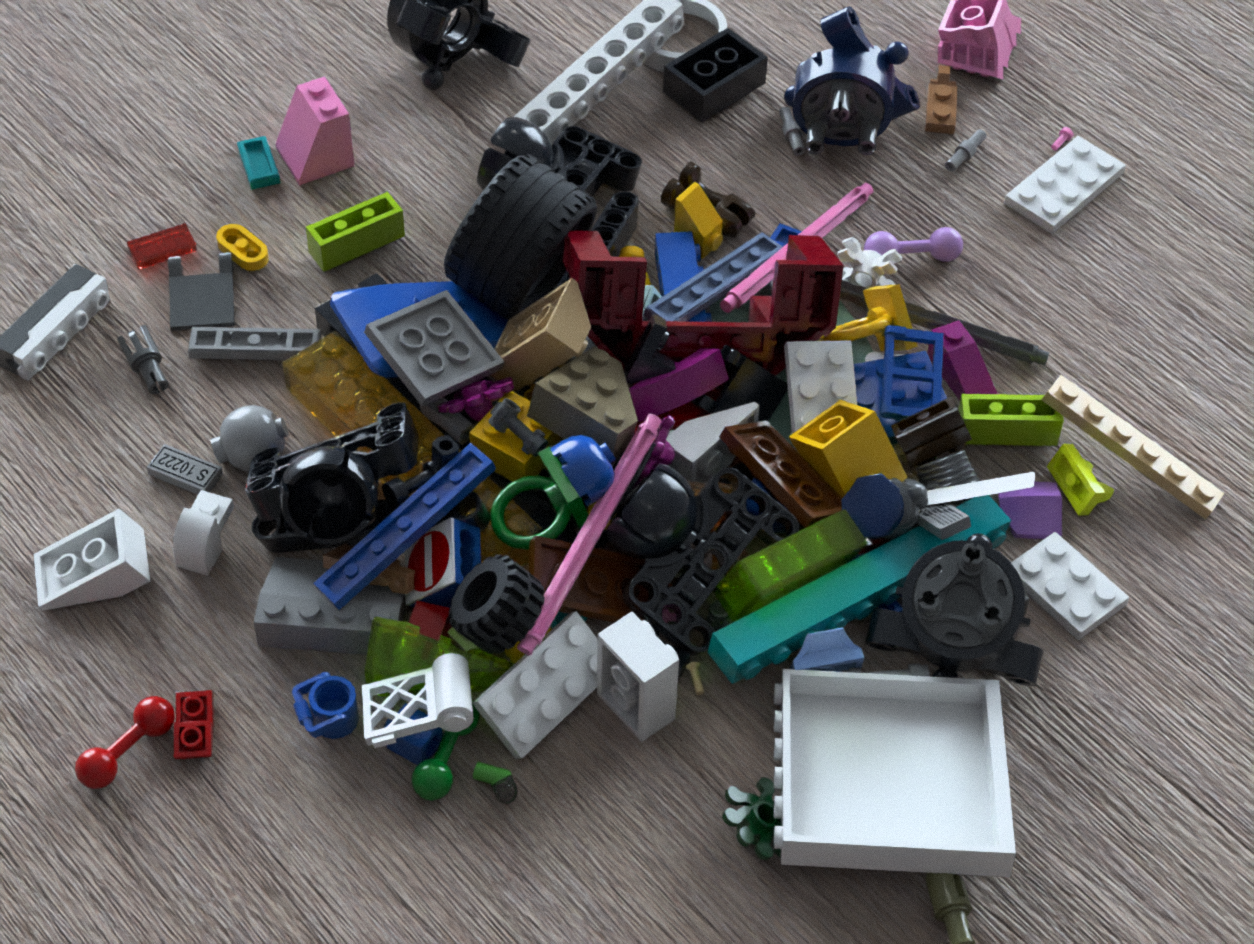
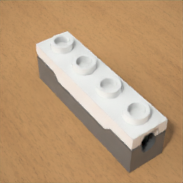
[0,263,110,381]

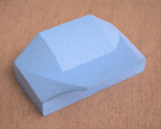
[790,628,864,672]

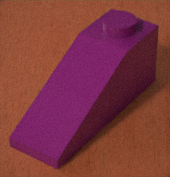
[927,320,998,401]

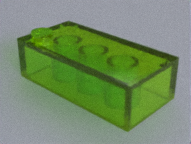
[713,509,868,623]

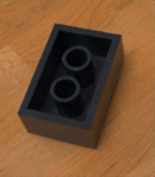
[663,28,768,122]

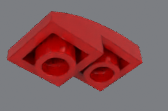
[174,690,214,760]

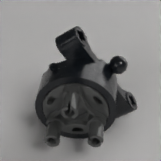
[865,533,1044,686]

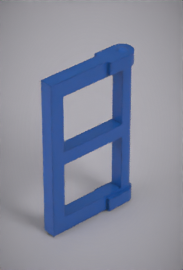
[880,325,944,420]

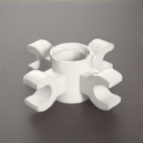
[837,237,902,288]

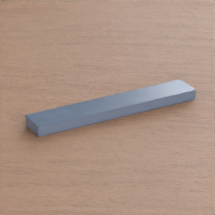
[643,232,782,322]

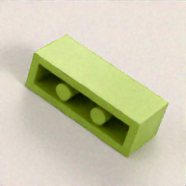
[306,191,405,272]
[958,394,1064,446]

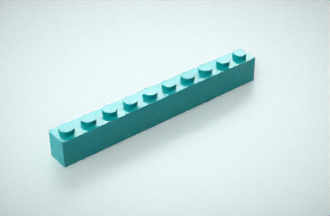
[707,495,1011,684]

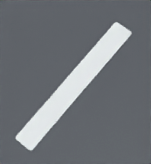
[927,472,1035,506]

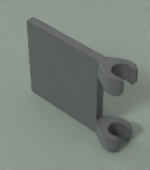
[168,252,235,331]

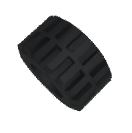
[449,554,545,654]

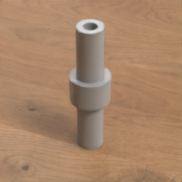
[779,107,805,156]
[945,129,987,172]

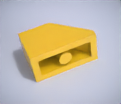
[674,182,723,259]

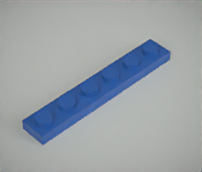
[313,443,496,610]

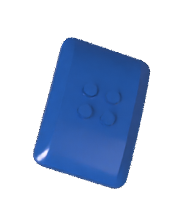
[330,281,508,378]

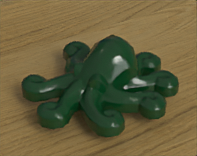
[722,777,781,861]

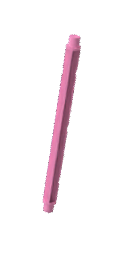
[720,183,873,313]
[517,414,662,655]

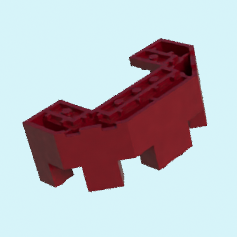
[563,231,844,389]

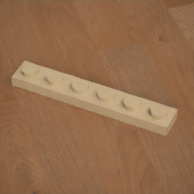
[1042,375,1224,520]

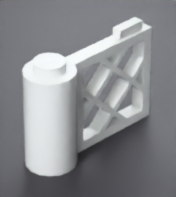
[362,653,473,748]

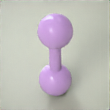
[864,227,963,262]

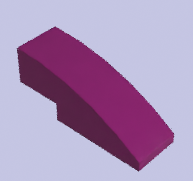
[629,348,729,422]

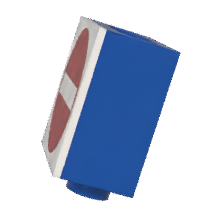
[405,517,481,608]

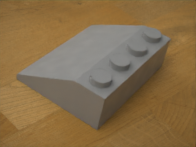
[253,557,407,657]

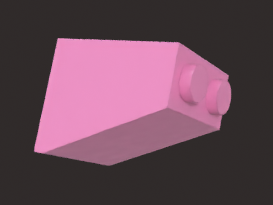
[276,76,354,186]

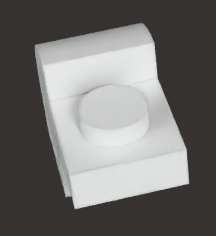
[173,490,234,576]

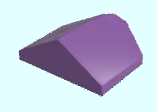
[998,481,1062,539]

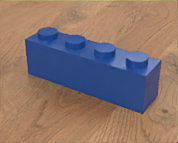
[654,231,712,322]

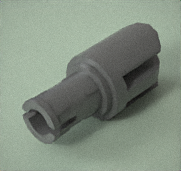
[117,325,169,394]

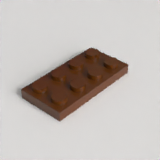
[719,420,842,528]
[529,535,662,623]

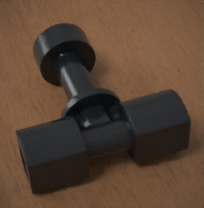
[382,435,459,509]

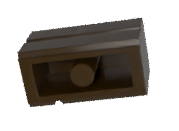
[891,397,972,468]

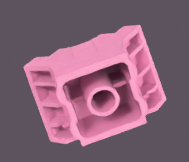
[938,0,1021,80]

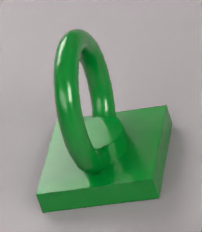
[490,446,589,550]

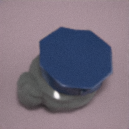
[841,473,928,540]

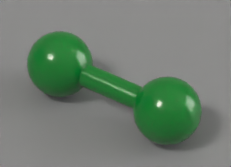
[411,700,480,801]

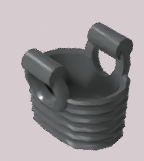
[915,450,981,503]

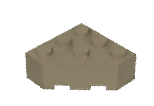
[527,346,638,465]

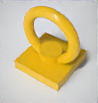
[818,284,918,351]

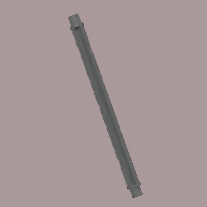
[840,280,1050,366]

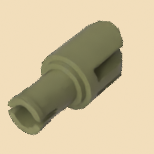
[926,873,976,944]

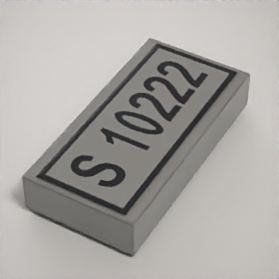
[146,444,223,495]

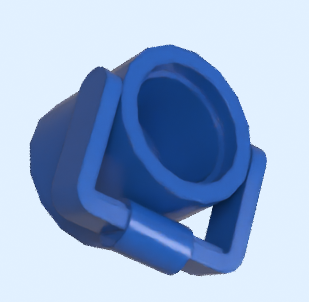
[292,672,359,739]

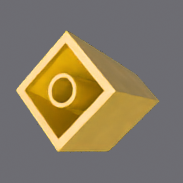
[789,400,908,498]

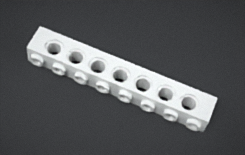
[514,0,684,145]

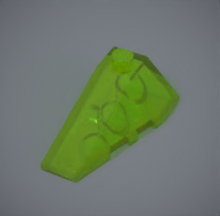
[364,616,515,697]

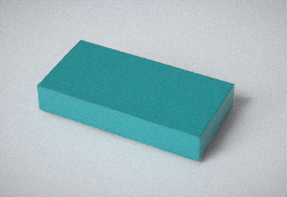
[237,136,281,190]

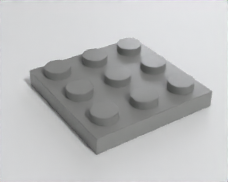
[364,290,504,406]

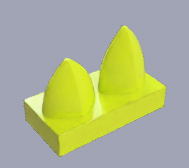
[1047,444,1114,516]

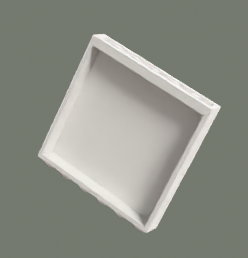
[774,669,1016,877]

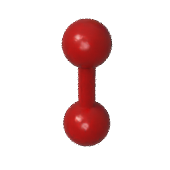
[75,696,175,789]

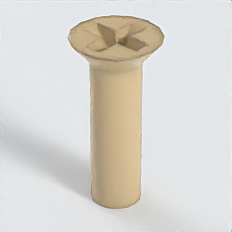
[685,662,704,695]

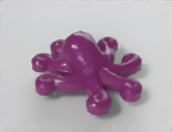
[437,377,514,422]
[632,415,675,489]

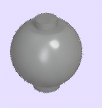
[211,405,289,471]

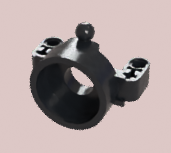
[387,0,531,90]

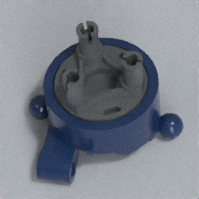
[784,6,920,155]

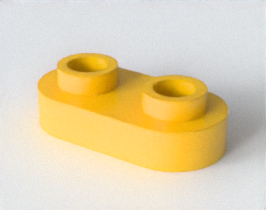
[216,224,269,271]

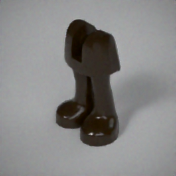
[661,161,756,237]

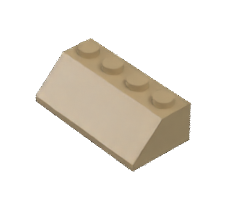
[490,278,591,392]

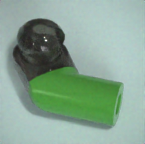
[473,761,518,804]

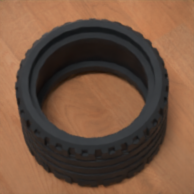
[444,154,597,320]

